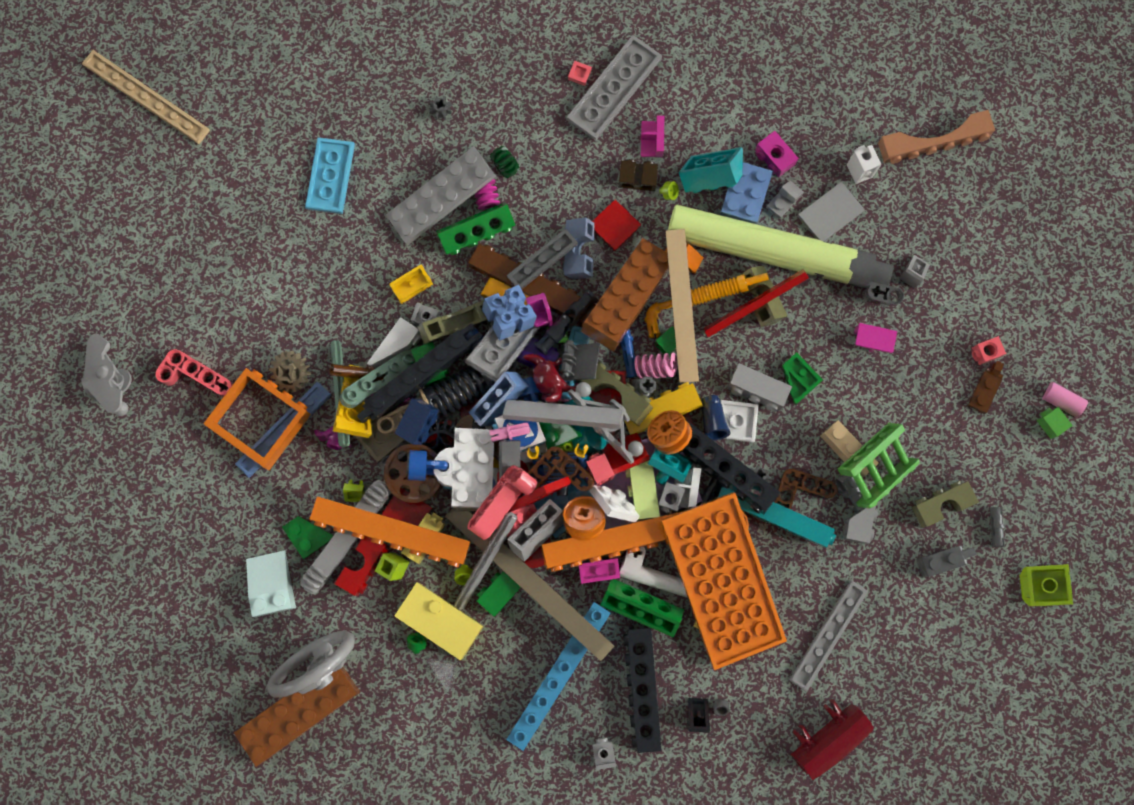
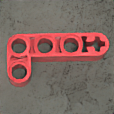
[156,349,234,397]
[467,465,537,540]

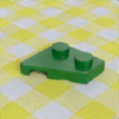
[782,352,823,406]
[539,422,582,450]
[282,516,334,559]

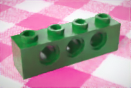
[436,202,515,255]
[600,579,684,637]

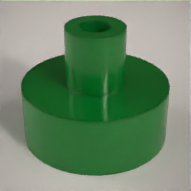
[407,633,427,654]

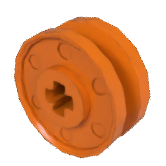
[647,410,692,455]
[563,496,606,540]

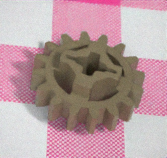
[269,351,311,393]

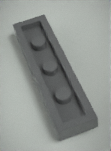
[507,228,578,290]

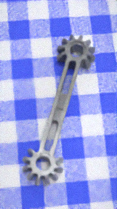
[300,480,391,594]

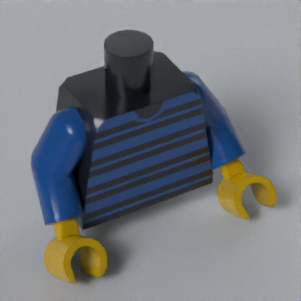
[527,444,588,496]

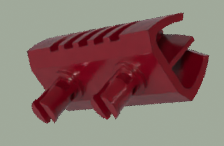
[790,699,874,780]

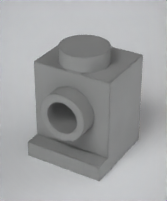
[411,302,441,326]
[592,737,616,770]

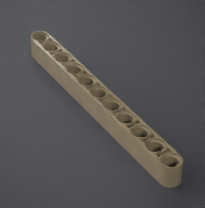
[445,507,614,661]

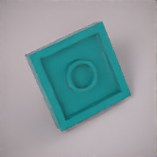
[648,449,692,485]

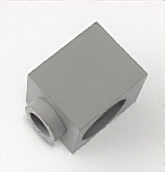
[658,482,685,514]

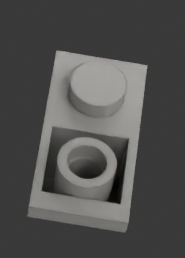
[842,506,878,544]

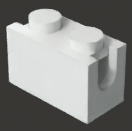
[847,145,881,184]

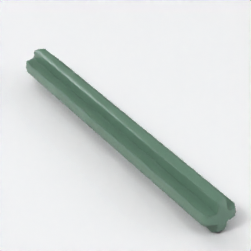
[330,340,350,447]

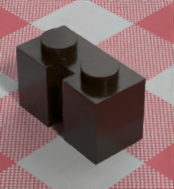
[618,159,658,191]

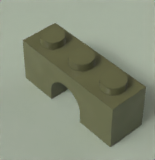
[740,266,788,327]
[911,480,979,528]

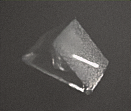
[426,657,458,693]

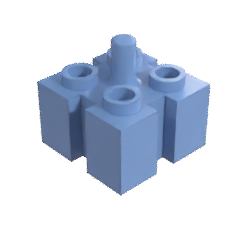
[482,285,537,341]

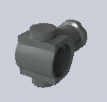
[629,376,656,398]
[833,475,864,512]

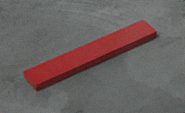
[704,269,809,337]

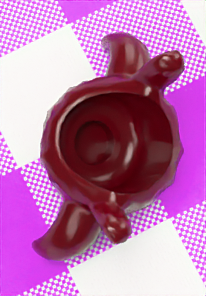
[523,354,576,403]

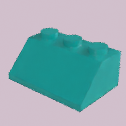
[678,147,743,193]

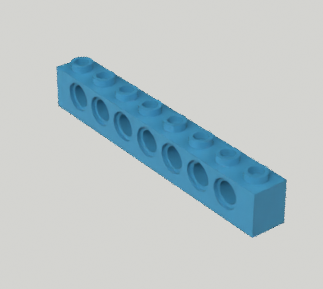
[506,602,610,751]

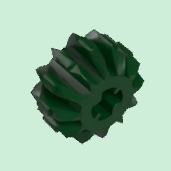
[490,146,520,179]

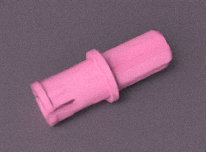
[490,422,530,442]

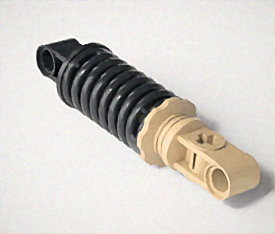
[377,360,517,436]

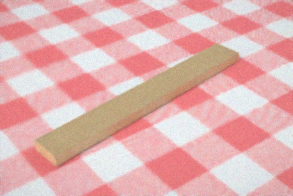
[82,50,210,144]
[666,229,699,383]

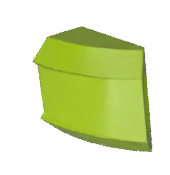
[1019,564,1073,606]

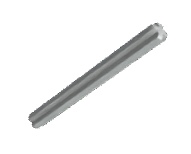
[454,512,517,610]

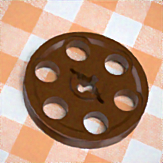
[384,444,441,503]

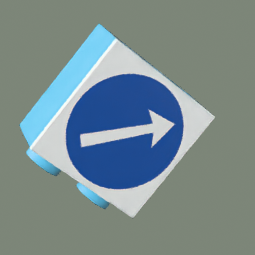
[492,415,546,453]

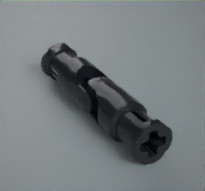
[534,289,598,356]

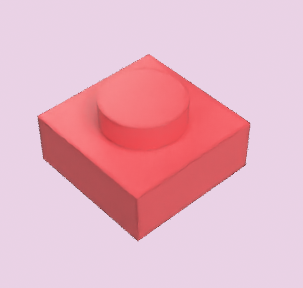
[568,61,592,86]

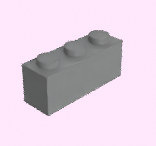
[727,363,792,412]
[507,499,564,562]

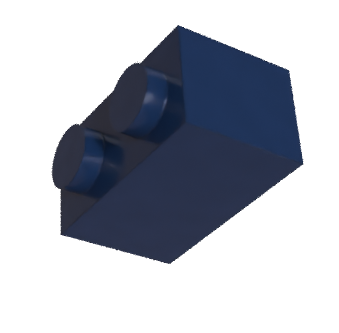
[395,398,439,445]

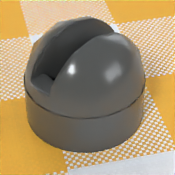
[713,698,730,716]

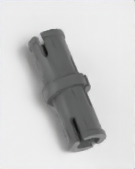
[989,507,1005,547]

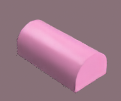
[1042,382,1088,418]

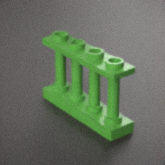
[838,423,920,509]

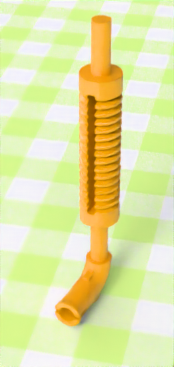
[644,273,769,338]

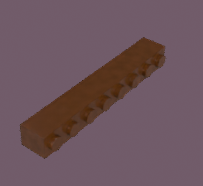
[468,244,596,327]

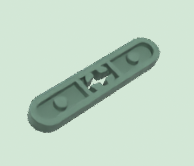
[340,351,415,408]

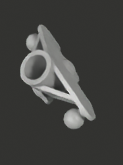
[81,334,132,416]
[568,382,644,464]

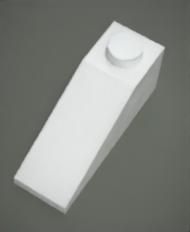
[367,317,421,368]

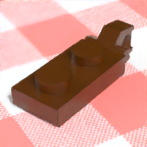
[967,361,1004,414]

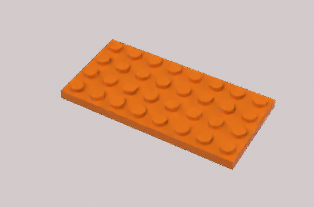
[660,492,787,670]

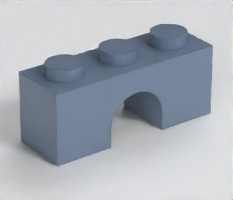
[563,218,594,279]

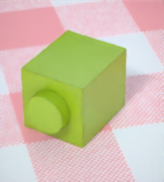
[375,552,410,581]

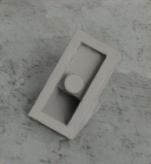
[766,180,804,219]

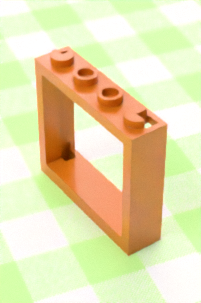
[203,368,311,470]

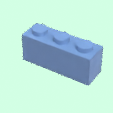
[469,372,528,427]

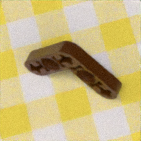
[528,446,595,491]
[775,469,837,510]

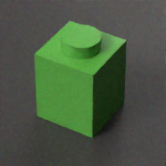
[1036,407,1073,439]

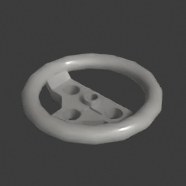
[266,630,355,698]

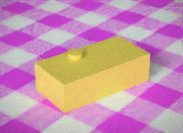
[395,582,484,660]

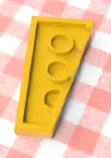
[333,365,372,438]

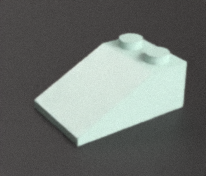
[246,550,296,617]

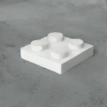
[589,485,640,522]

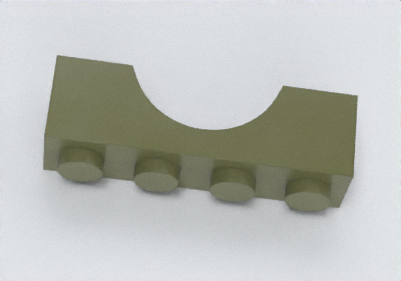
[418,300,488,345]
[579,361,653,426]

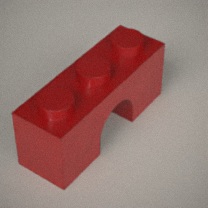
[335,536,389,596]

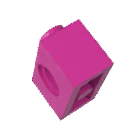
[755,131,799,178]

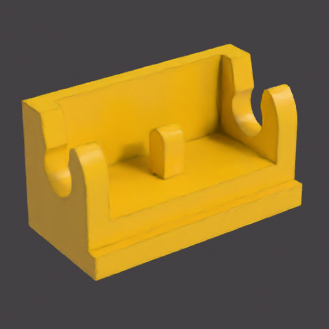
[389,264,433,304]

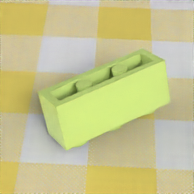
[625,458,660,521]

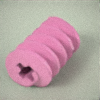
[634,353,678,379]

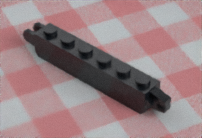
[357,324,482,423]

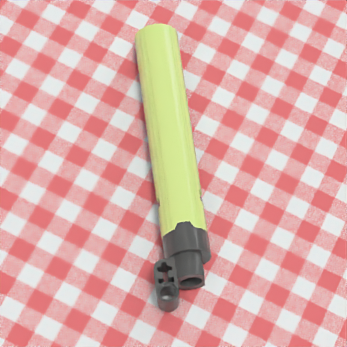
[668,204,904,306]

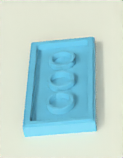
[305,138,355,214]

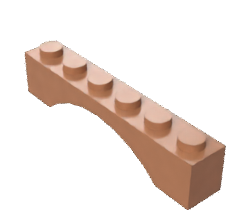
[878,110,995,164]

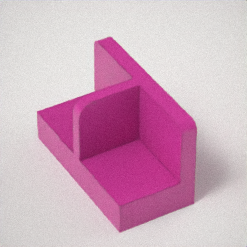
[641,116,664,157]
[526,293,553,327]
[854,323,897,353]
[579,558,620,584]

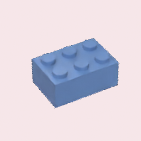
[720,162,773,224]

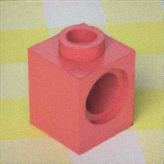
[972,336,1006,365]

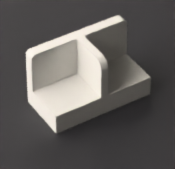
[671,468,701,509]

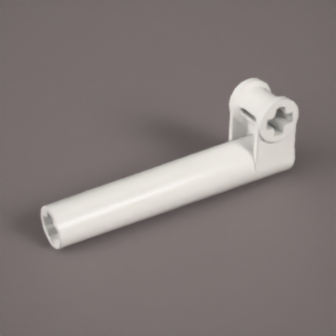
[620,547,688,598]

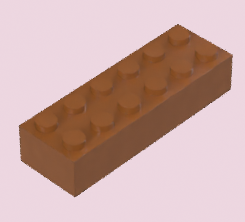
[581,238,669,352]
[234,667,361,767]

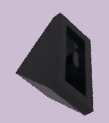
[687,698,710,733]

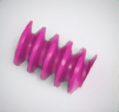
[475,179,500,210]

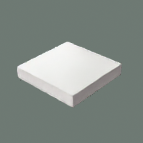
[720,400,759,443]

